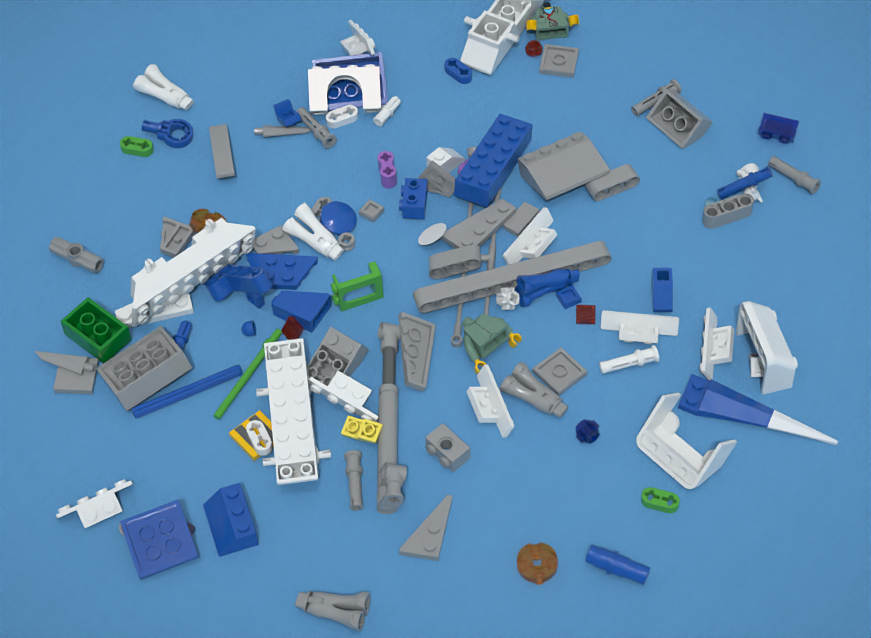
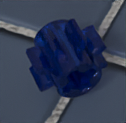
[576,419,600,444]

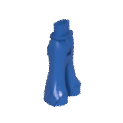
[515,269,580,307]

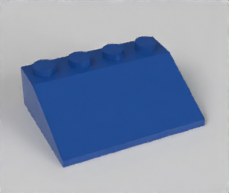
[312,52,388,111]

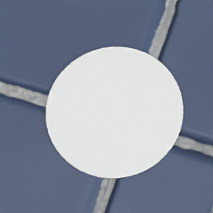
[418,223,446,245]

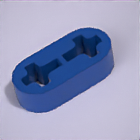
[444,58,472,84]

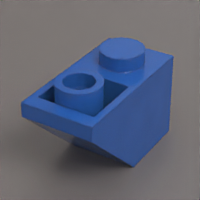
[651,268,673,312]

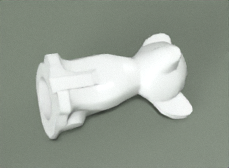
[737,163,763,203]

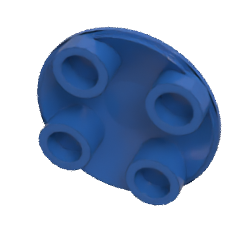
[320,201,357,236]

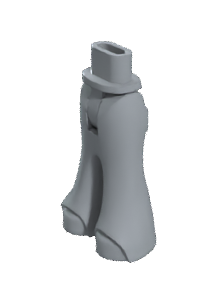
[500,362,569,418]
[295,591,370,632]

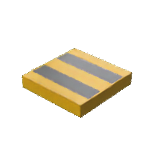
[229,410,274,461]

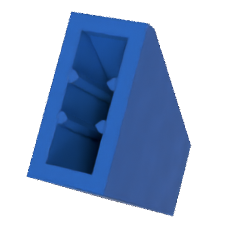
[271,291,332,333]

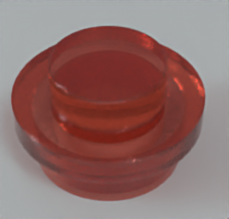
[525,40,543,57]

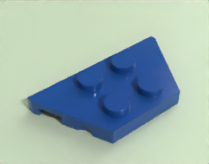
[246,253,318,290]

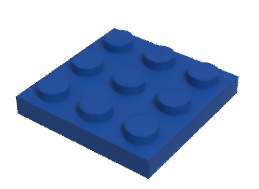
[120,499,199,580]

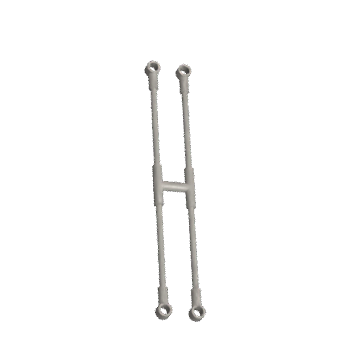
[451,183,504,348]

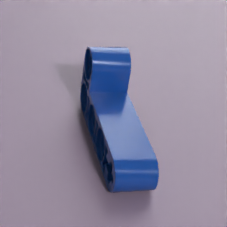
[205,265,273,301]

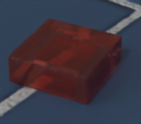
[576,305,596,324]
[281,316,304,340]

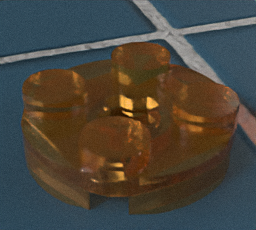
[189,209,227,233]
[517,543,558,585]

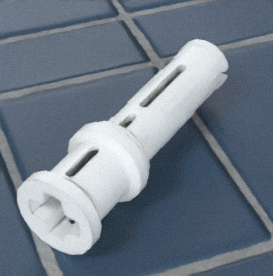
[599,345,659,374]

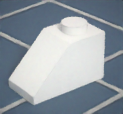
[426,147,465,173]

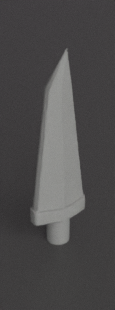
[254,125,311,137]
[34,351,95,375]

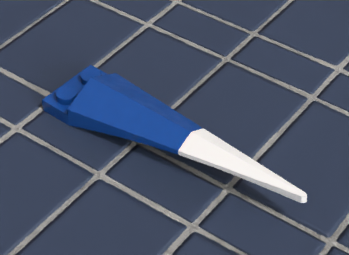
[678,374,838,445]

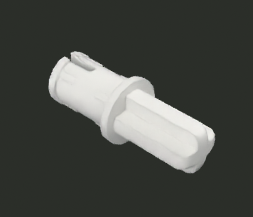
[373,96,401,127]

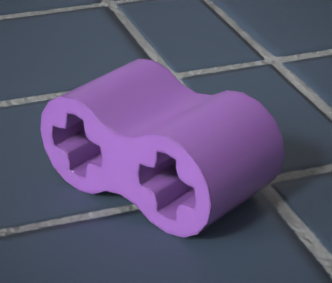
[378,151,397,189]

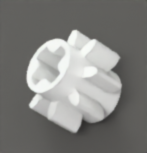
[496,287,519,310]

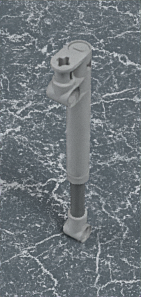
[377,322,407,514]

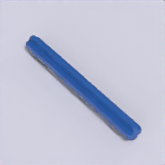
[132,365,242,418]

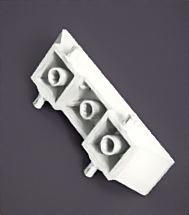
[460,0,545,75]
[131,218,256,327]
[256,338,331,485]

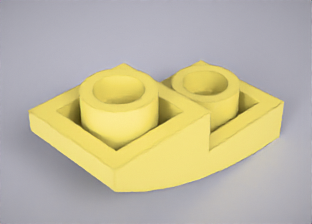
[341,415,383,443]

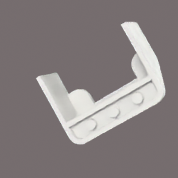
[736,301,798,395]
[636,393,737,489]

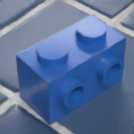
[399,178,428,219]

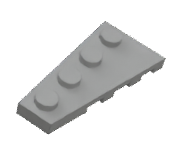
[440,199,516,249]
[398,311,436,392]

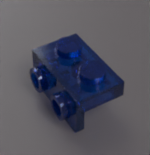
[758,113,799,144]

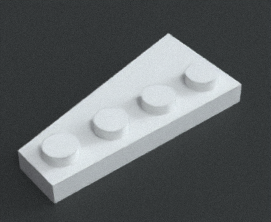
[115,293,194,328]

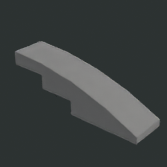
[209,124,235,178]

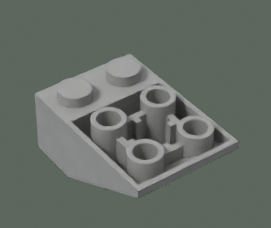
[307,327,369,386]

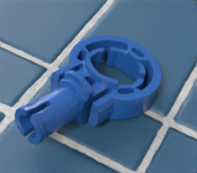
[142,119,193,148]

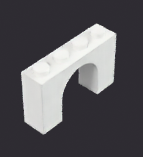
[308,64,381,115]

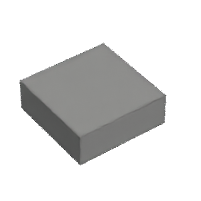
[359,199,384,223]

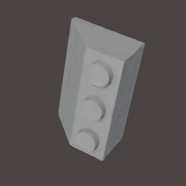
[646,88,713,149]

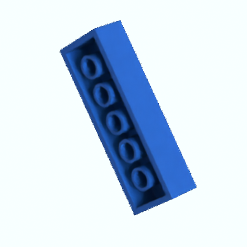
[454,113,533,207]

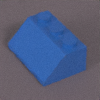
[203,482,258,557]

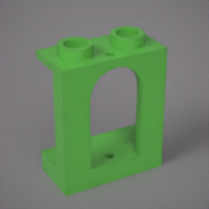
[330,261,384,312]

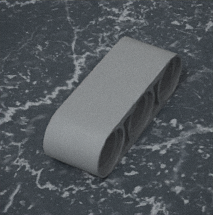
[585,164,640,201]
[702,193,754,229]
[428,245,481,279]

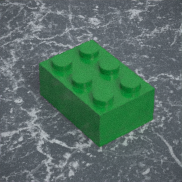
[60,297,132,363]

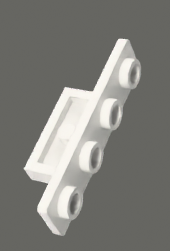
[340,20,375,56]
[503,207,557,265]
[700,307,734,380]
[601,310,679,344]
[466,365,514,438]
[308,371,379,422]
[55,479,132,528]

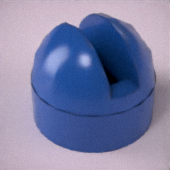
[241,320,256,336]

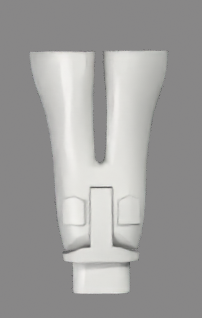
[133,64,194,110]
[282,202,344,261]

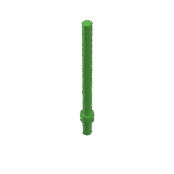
[213,329,282,420]

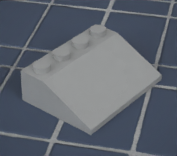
[517,132,610,200]
[96,326,192,411]

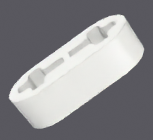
[326,105,358,128]
[246,420,273,456]

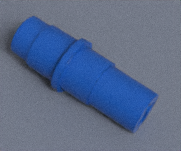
[585,545,650,585]

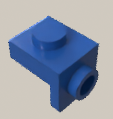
[273,99,301,127]

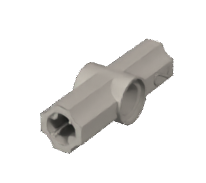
[49,237,104,273]

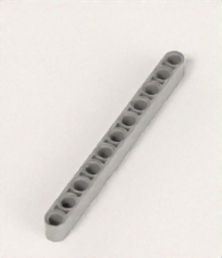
[412,241,612,313]

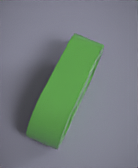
[120,136,154,157]
[641,487,680,513]

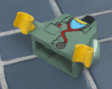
[526,2,580,41]
[462,314,522,374]

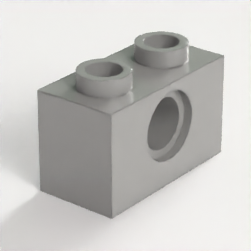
[425,423,471,472]

